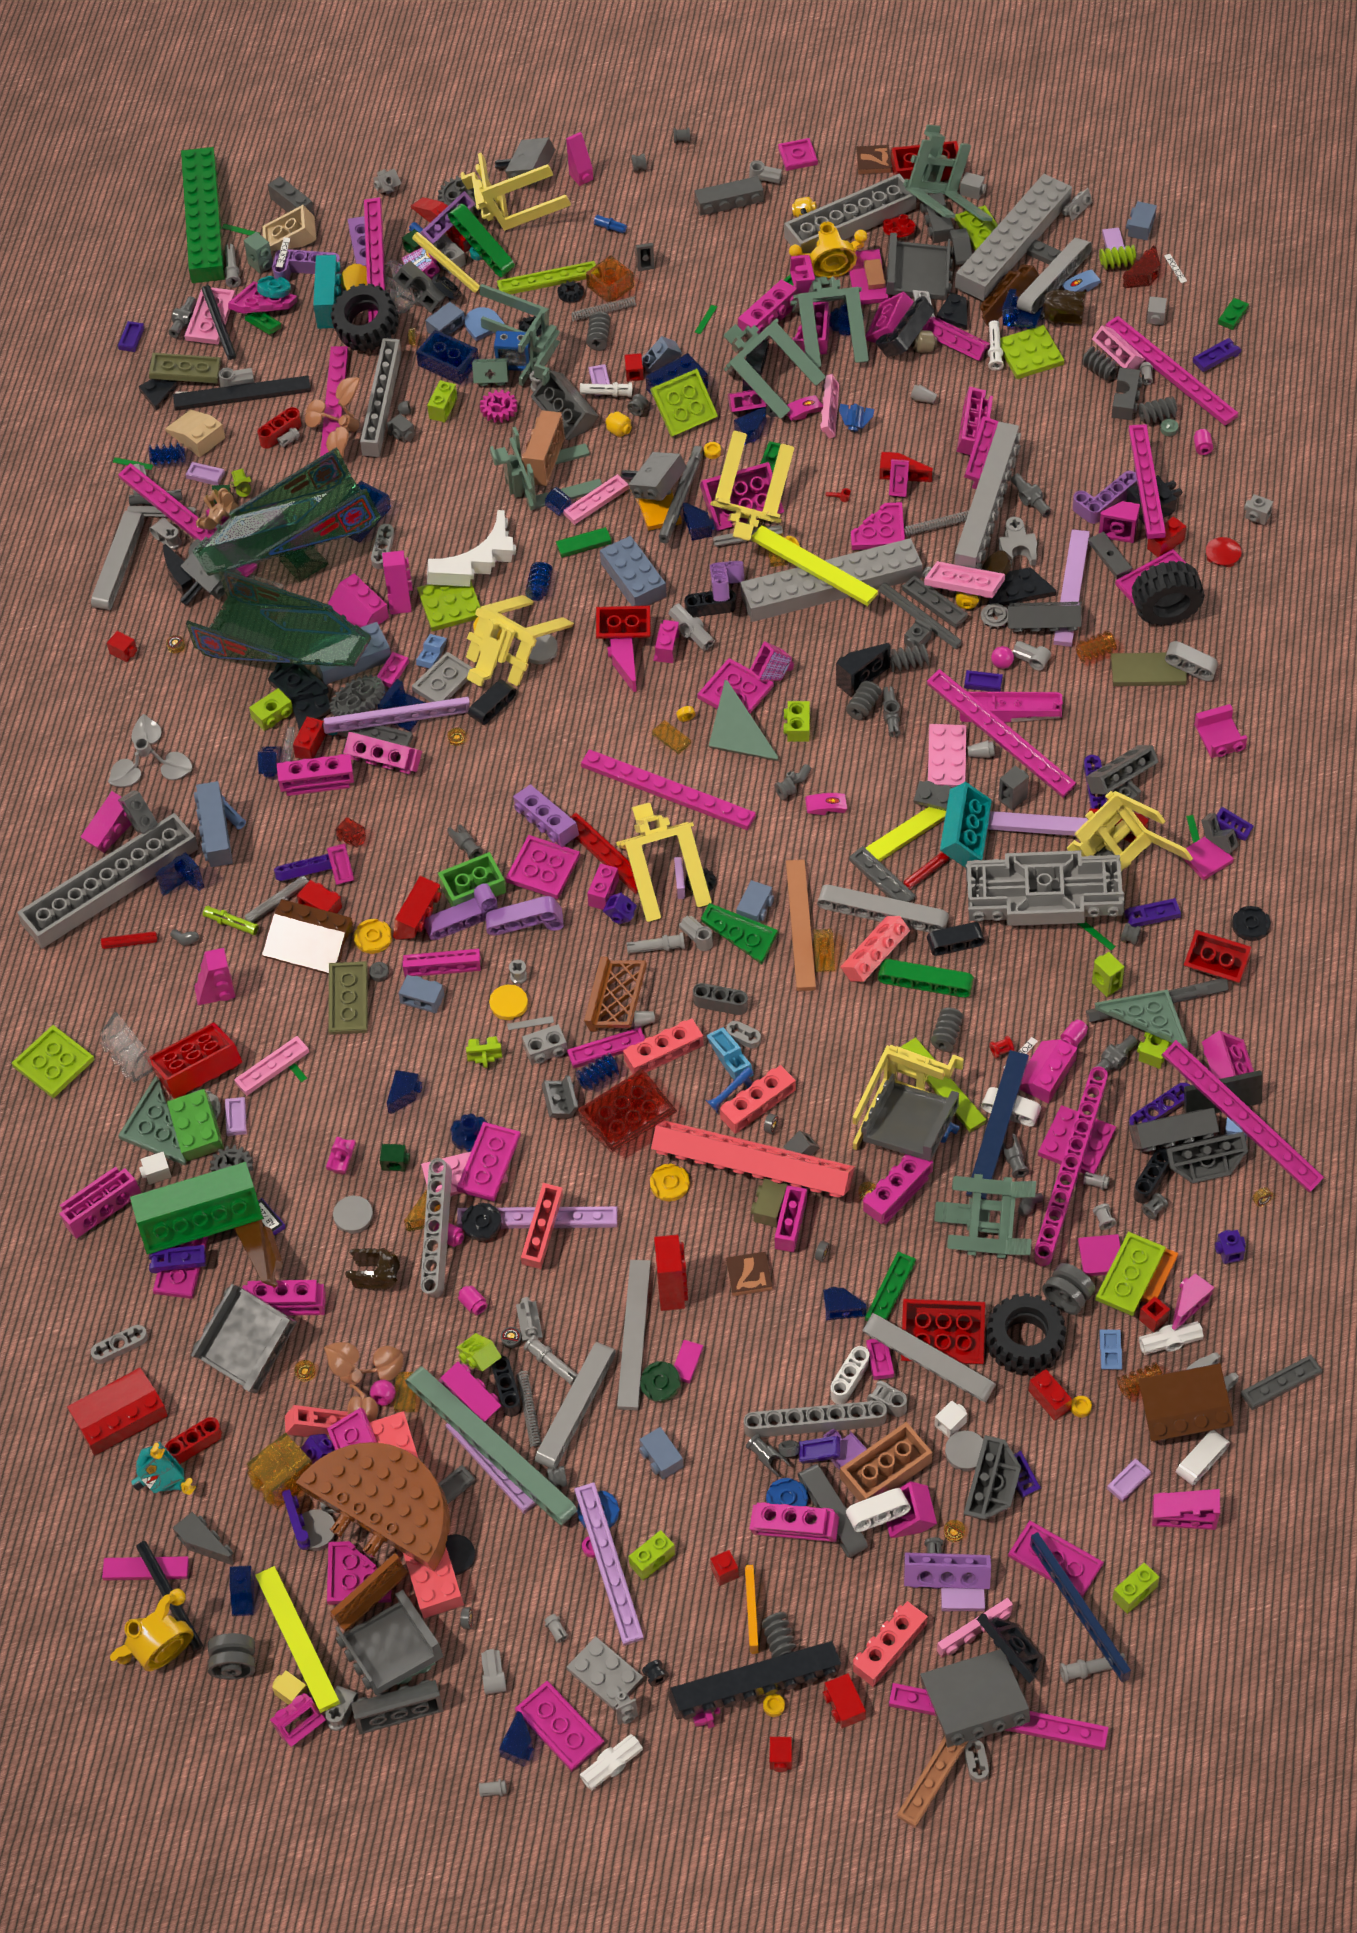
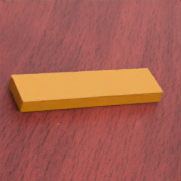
[745,1565,758,1654]

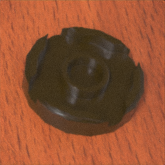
[981,550,1012,576]

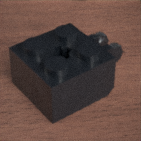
[1126,475,1183,525]

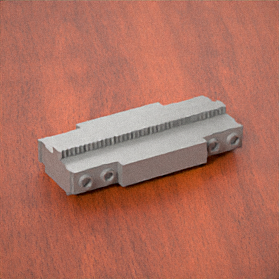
[966,850,1124,926]

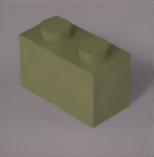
[751,1178,788,1228]

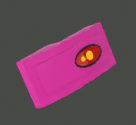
[787,395,823,421]
[805,793,847,815]

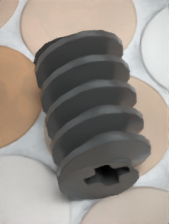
[586,312,611,351]
[1082,346,1120,382]
[1138,396,1177,424]
[890,644,929,672]
[846,681,882,720]
[931,1008,964,1052]
[762,1612,797,1658]

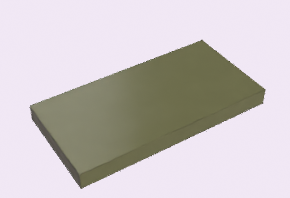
[149,353,221,383]
[1111,652,1187,686]
[328,961,368,1035]

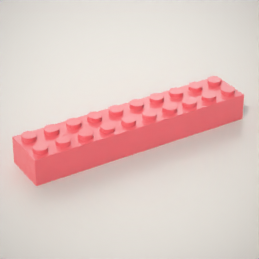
[651,1120,855,1197]
[369,1411,464,1619]

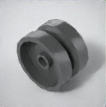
[1042,1263,1095,1315]
[208,1633,255,1680]

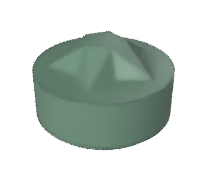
[1160,419,1178,436]

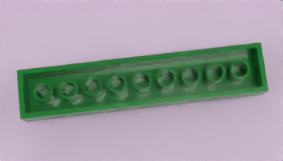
[181,147,225,283]

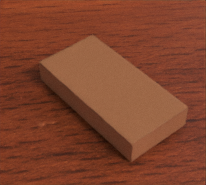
[864,259,885,289]

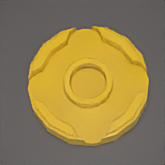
[341,264,367,291]
[354,919,392,954]
[489,984,528,1021]
[650,1164,690,1202]

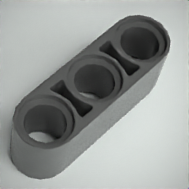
[693,983,748,1015]

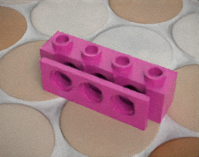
[738,279,797,334]
[956,386,993,455]
[343,732,422,774]
[277,754,354,796]
[863,1154,933,1225]
[59,1167,142,1239]
[243,1280,326,1316]
[749,1502,840,1542]

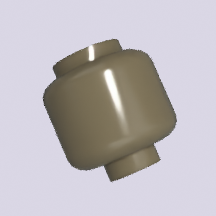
[911,330,937,353]

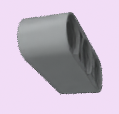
[1165,641,1218,681]

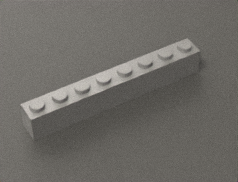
[360,338,402,457]

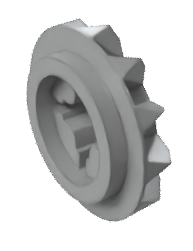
[981,604,1008,629]

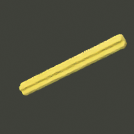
[412,232,480,293]

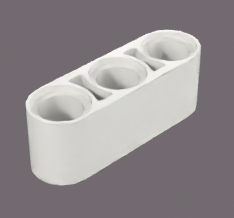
[981,1087,1042,1127]
[831,1346,869,1404]
[1176,1430,1230,1486]
[846,1488,911,1532]

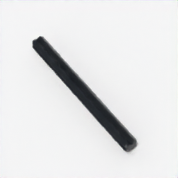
[201,285,236,360]
[136,1541,203,1652]

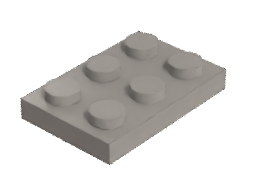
[412,652,473,702]
[566,1636,643,1711]

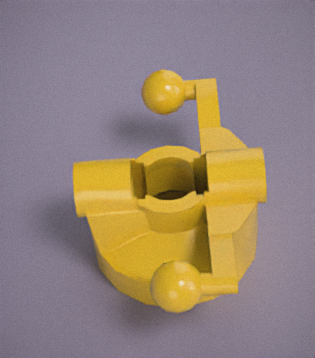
[789,222,868,279]
[110,1588,194,1672]

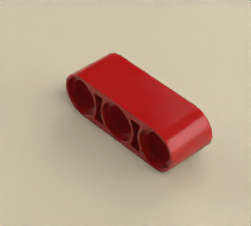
[257,407,302,449]
[165,1417,222,1464]

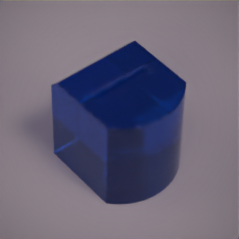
[545,487,571,516]

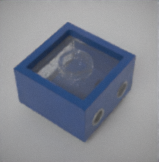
[494,331,530,371]

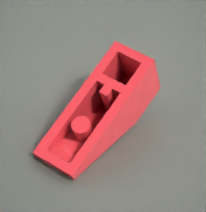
[285,1405,348,1437]

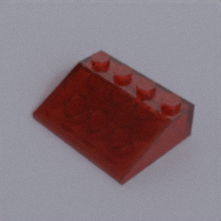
[578,1068,677,1153]

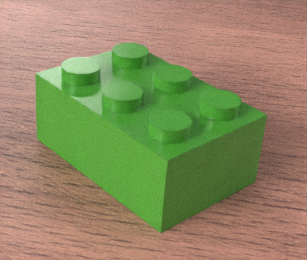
[438,852,506,907]
[167,1089,224,1162]

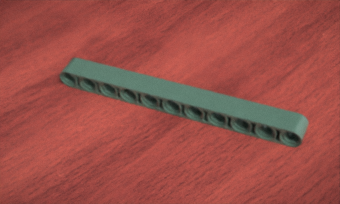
[405,1366,578,1525]

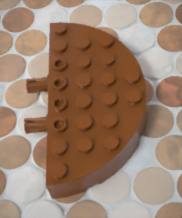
[296,1442,450,1571]

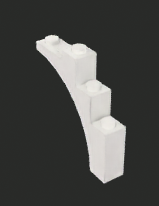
[427,510,516,587]

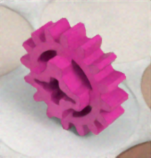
[480,389,517,423]

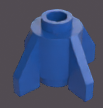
[839,403,875,432]

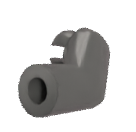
[786,764,812,784]
[170,929,199,946]
[1018,1193,1043,1217]

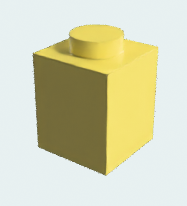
[272,1671,308,1705]

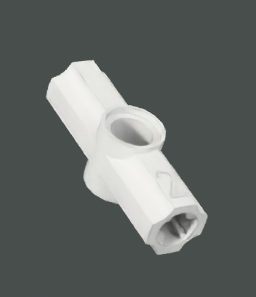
[1139,1321,1203,1355]
[580,1734,643,1791]

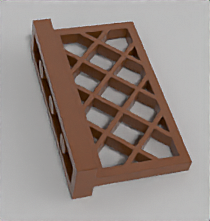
[584,957,647,1032]
[330,1553,409,1632]

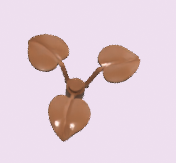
[305,377,360,458]
[324,1342,403,1422]

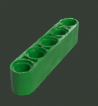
[448,204,515,277]
[878,959,974,998]

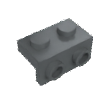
[913,781,952,811]
[542,1075,578,1118]

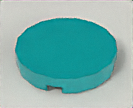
[257,276,290,298]

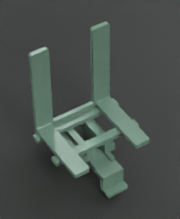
[903,125,992,221]
[790,277,869,368]
[480,284,560,386]
[723,318,825,419]
[490,427,602,511]
[934,1174,1036,1258]

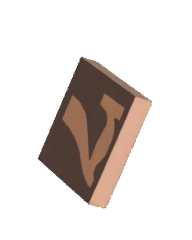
[856,145,891,174]
[726,1251,772,1296]

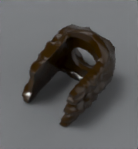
[1043,289,1085,325]
[345,1248,400,1290]

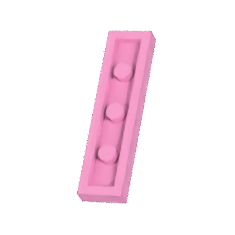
[820,374,839,439]
[563,474,629,525]
[234,1036,309,1096]
[937,1598,1013,1657]

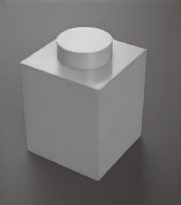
[960,172,987,200]
[1147,297,1167,325]

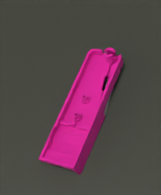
[960,692,1063,722]

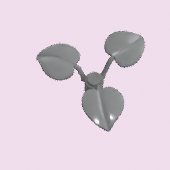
[108,714,193,787]

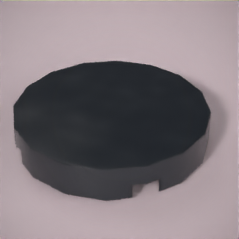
[432,274,462,301]
[1232,906,1271,941]
[462,1203,502,1241]
[445,1534,475,1575]

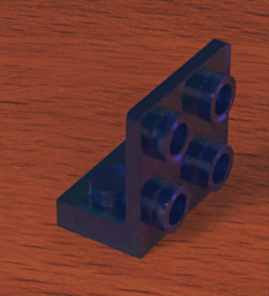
[1002,289,1043,329]
[377,679,426,731]
[155,852,205,896]

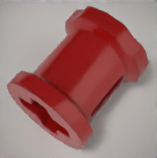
[989,1036,1014,1059]

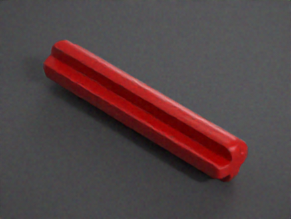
[903,852,949,890]
[101,931,157,949]

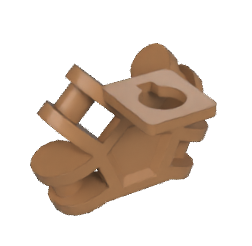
[196,488,246,530]

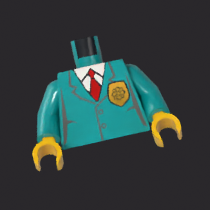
[131,1442,196,1495]

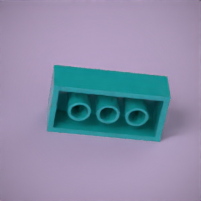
[313,255,342,329]
[940,782,992,868]

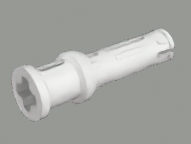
[988,320,1004,371]
[580,382,632,398]

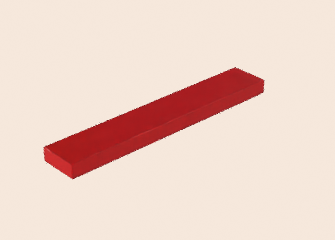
[570,813,638,894]

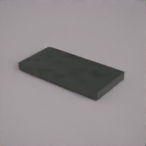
[1184,1070,1263,1113]

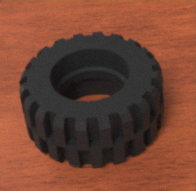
[331,283,399,351]
[1132,561,1205,626]
[986,1293,1066,1375]

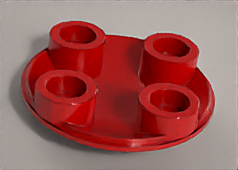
[883,214,916,237]
[1206,537,1242,568]

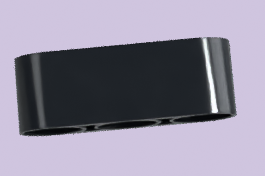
[684,589,736,617]
[468,679,517,725]
[926,922,985,956]
[1133,1148,1170,1204]
[492,1355,521,1417]

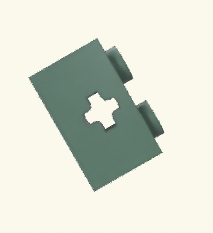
[244,232,273,274]
[472,358,509,386]

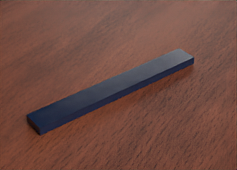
[966,1050,1029,1200]
[1030,1532,1131,1683]

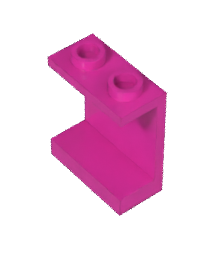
[1194,704,1247,758]

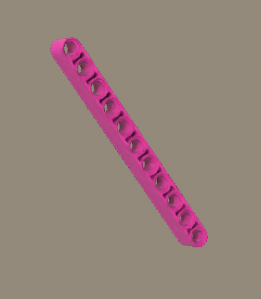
[1034,1066,1108,1266]

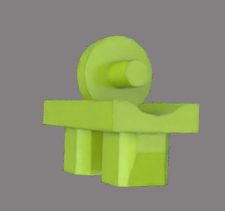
[230,468,251,497]
[466,1036,502,1068]

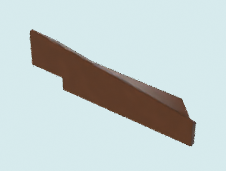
[980,264,1039,326]
[234,1219,283,1288]

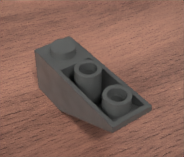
[172,1512,234,1565]

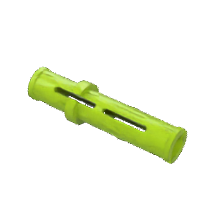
[203,905,259,936]

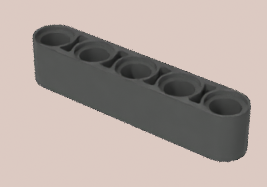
[797,1464,868,1558]

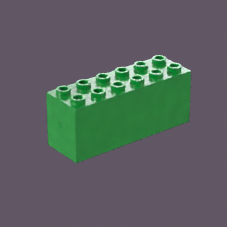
[130,1162,263,1255]

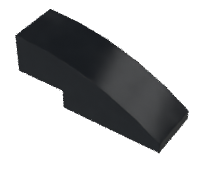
[163,544,194,596]

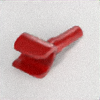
[826,488,851,502]

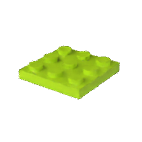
[1000,325,1064,379]
[650,369,718,437]
[417,581,481,632]
[11,1025,95,1098]

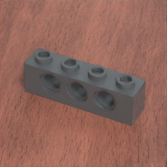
[1086,745,1158,794]

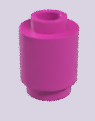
[1194,429,1213,455]
[1060,1019,1088,1047]
[433,1223,464,1247]
[458,1286,487,1316]

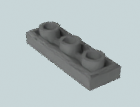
[1088,532,1132,579]

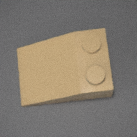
[262,205,316,251]
[165,410,225,457]

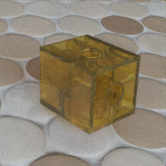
[246,1432,312,1509]

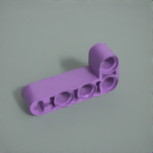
[272,249,341,281]
[1072,471,1137,524]
[710,561,745,601]
[424,884,498,940]
[485,896,564,936]

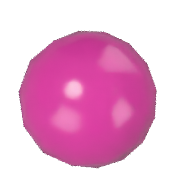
[991,646,1014,669]
[370,1379,396,1406]

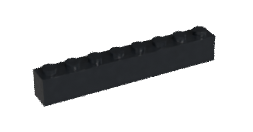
[668,1641,841,1720]

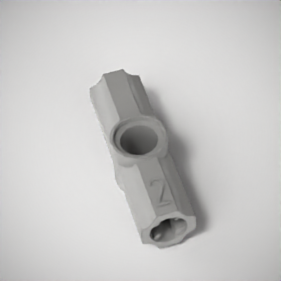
[668,603,715,651]

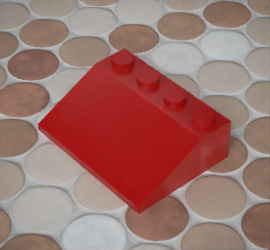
[146,1022,242,1099]
[901,1298,985,1364]
[67,1368,168,1456]

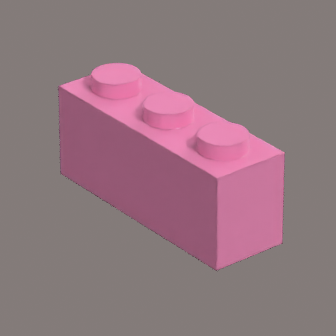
[1092,325,1145,370]

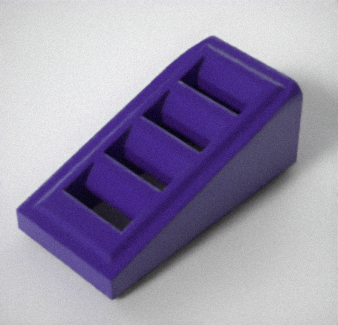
[1216,807,1254,841]
[1014,1451,1041,1498]

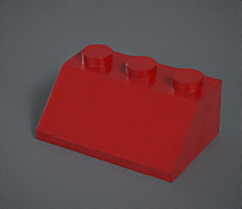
[596,606,651,639]
[393,876,442,940]
[1183,930,1252,983]

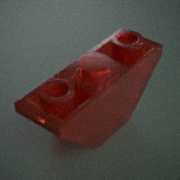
[1123,245,1160,288]

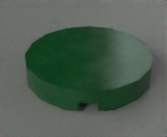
[640,1361,681,1402]

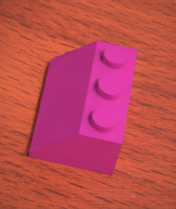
[865,292,914,343]
[328,573,389,630]
[1202,1030,1254,1079]
[1019,1039,1077,1104]

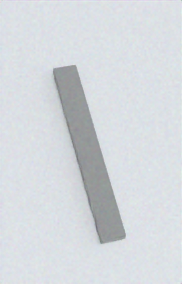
[617,1260,651,1410]

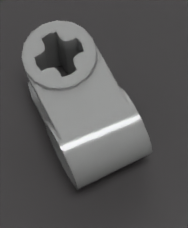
[149,518,182,550]
[867,1381,907,1417]
[325,1686,358,1731]

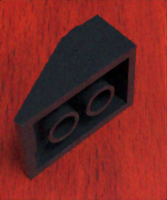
[836,643,891,697]

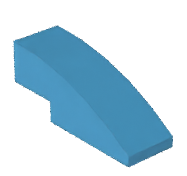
[706,1027,754,1080]

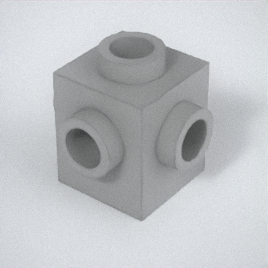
[373,168,402,194]
[1244,494,1274,525]

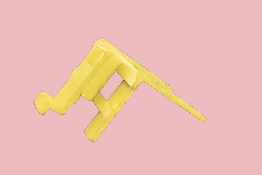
[461,153,571,231]
[710,431,794,541]
[466,595,574,687]
[1067,791,1193,871]
[616,803,711,922]
[853,1045,964,1150]

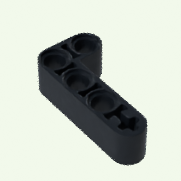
[876,296,935,357]
[742,338,769,391]

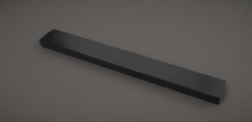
[173,375,311,411]

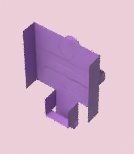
[823,1429,867,1470]

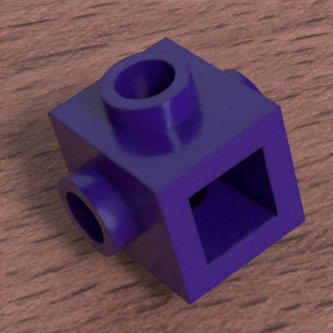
[603,893,637,925]
[1214,1230,1246,1264]
[300,1434,335,1465]

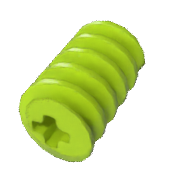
[1099,245,1136,270]

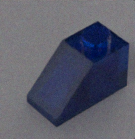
[734,407,766,445]
[683,503,715,541]
[258,746,281,777]
[386,1070,422,1114]
[823,1287,867,1321]
[229,1565,255,1616]
[499,1711,535,1767]

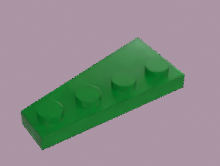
[701,903,778,965]

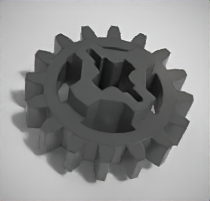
[210,1145,253,1176]

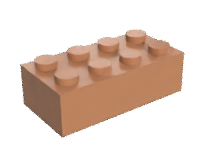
[522,410,565,486]
[840,1422,932,1502]

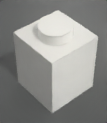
[139,1152,171,1185]
[934,1401,967,1438]

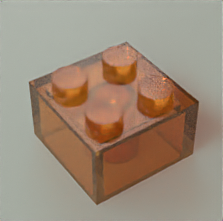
[586,255,634,303]

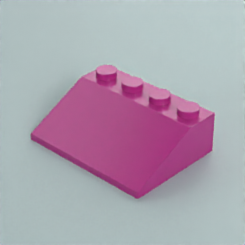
[700,462,784,531]

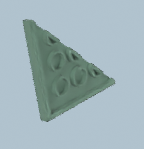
[709,680,778,761]
[1095,989,1188,1048]
[118,1076,186,1165]

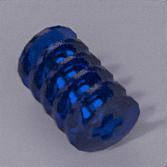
[148,442,186,466]
[525,562,553,601]
[575,1053,619,1090]

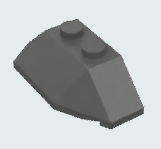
[1166,1132,1248,1183]
[964,1435,1021,1520]

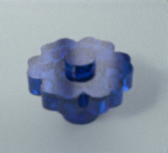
[830,303,864,335]
[450,1114,488,1152]

